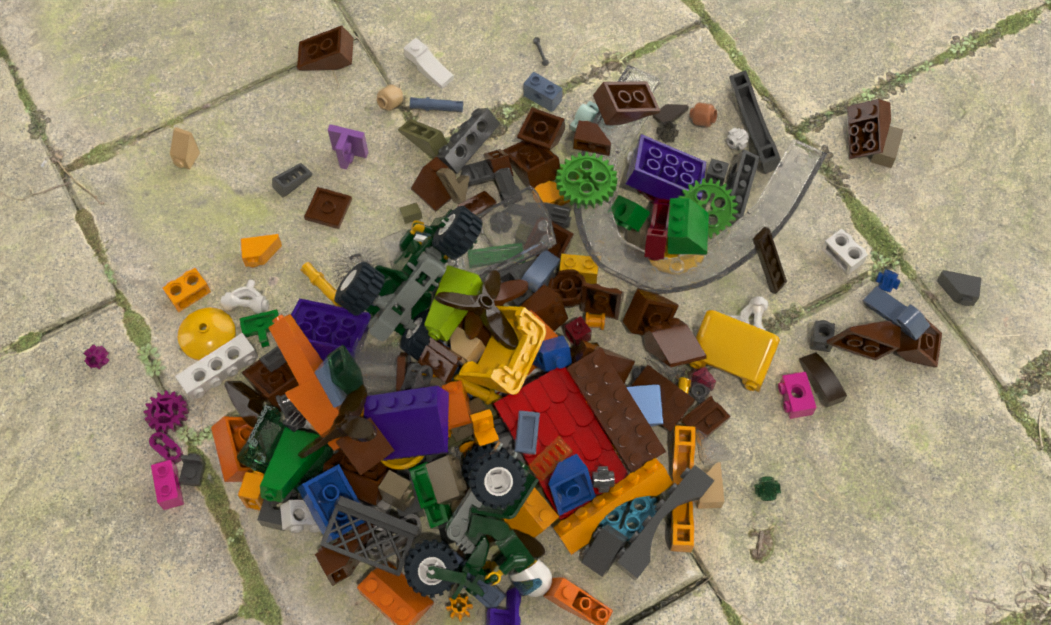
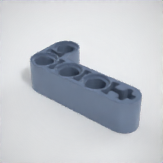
[862,286,930,340]

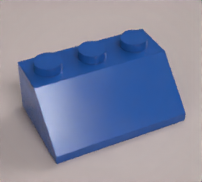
[297,464,365,543]

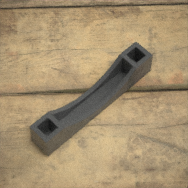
[729,70,782,174]
[615,465,715,580]

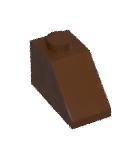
[573,120,611,156]
[483,149,514,180]

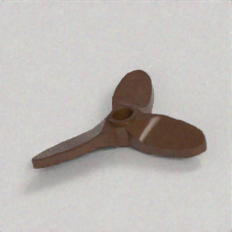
[438,279,529,340]

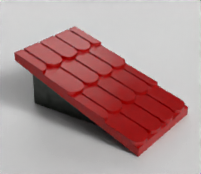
[494,367,628,521]

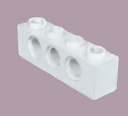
[175,333,258,401]

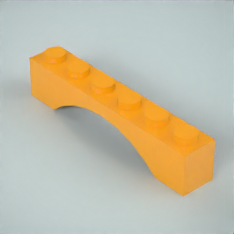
[670,425,695,553]
[553,458,674,555]

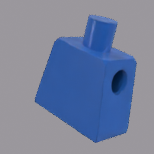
[532,335,572,371]

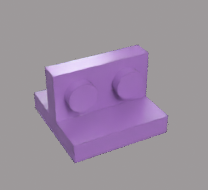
[328,124,369,170]

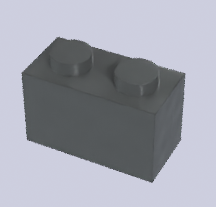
[581,524,628,577]

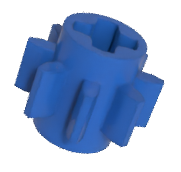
[876,269,901,292]

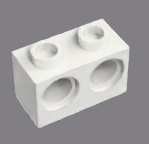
[822,229,868,276]
[280,500,320,533]

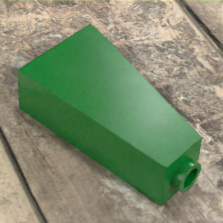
[260,427,325,502]

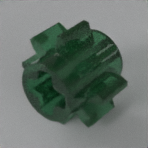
[754,476,781,501]

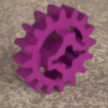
[143,390,189,434]

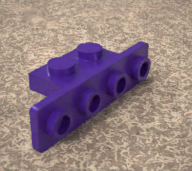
[486,587,521,625]

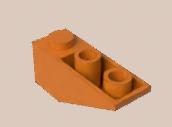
[543,577,613,625]

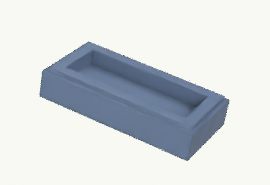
[514,410,540,455]

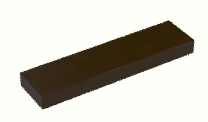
[752,226,787,294]

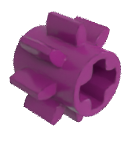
[83,344,109,369]

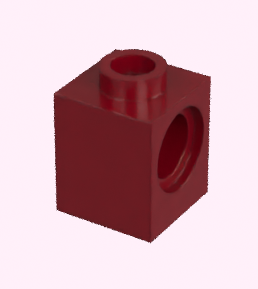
[564,316,592,347]

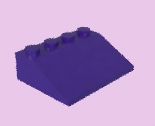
[625,134,707,200]
[291,298,371,368]
[364,386,449,461]

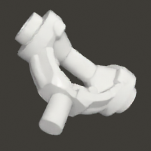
[221,280,269,314]
[730,296,768,331]

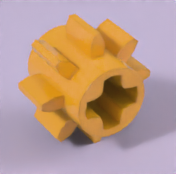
[446,594,473,622]

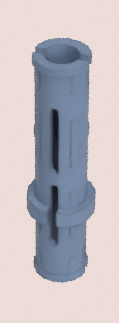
[410,97,463,113]

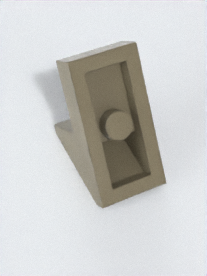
[436,168,469,203]

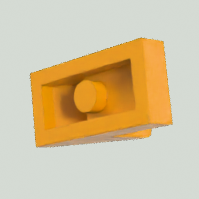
[470,409,499,446]

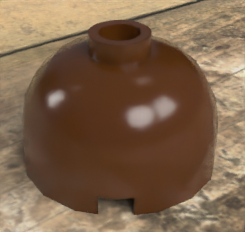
[548,269,586,308]

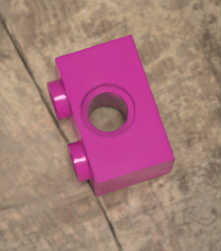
[778,372,817,419]
[151,460,184,510]

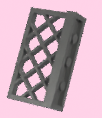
[319,496,419,576]

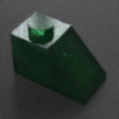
[327,345,364,395]

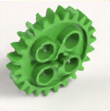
[556,152,618,209]
[679,178,738,239]

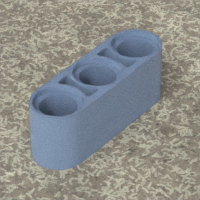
[521,249,561,293]

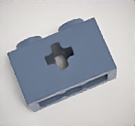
[523,72,563,112]

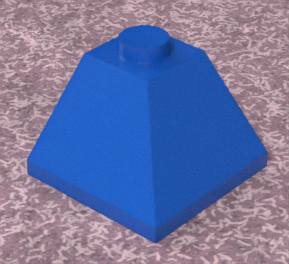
[548,454,596,516]

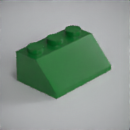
[668,198,709,255]

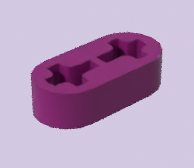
[149,432,184,464]

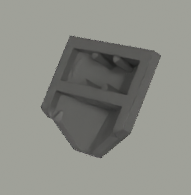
[460,160,495,185]

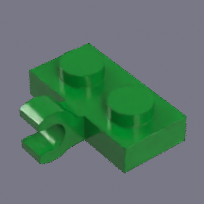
[239,309,279,348]

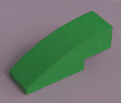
[409,462,453,529]

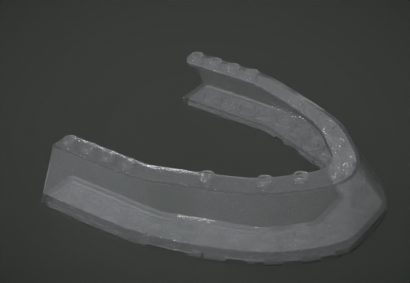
[574,65,827,294]

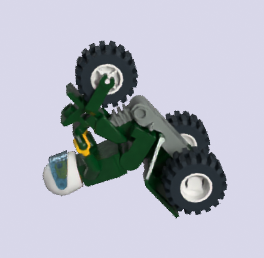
[334,205,483,361]
[404,441,552,600]

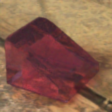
[691,367,716,391]

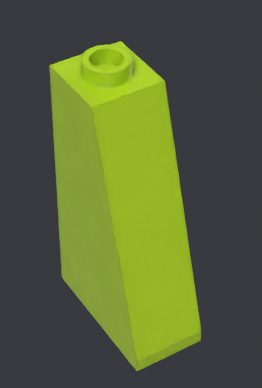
[424,265,482,342]

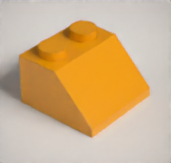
[503,487,559,538]

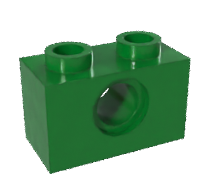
[607,195,650,232]

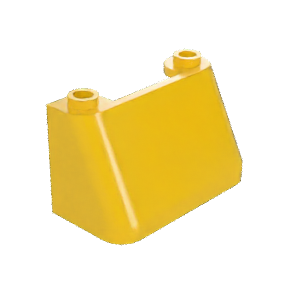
[458,306,546,395]
[688,310,780,392]

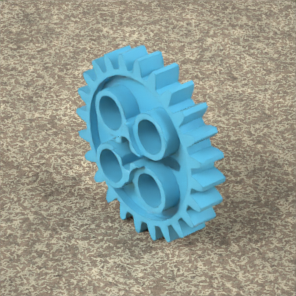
[597,496,657,545]

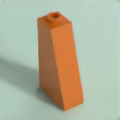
[269,314,323,385]
[285,377,342,452]

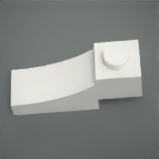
[404,38,454,89]

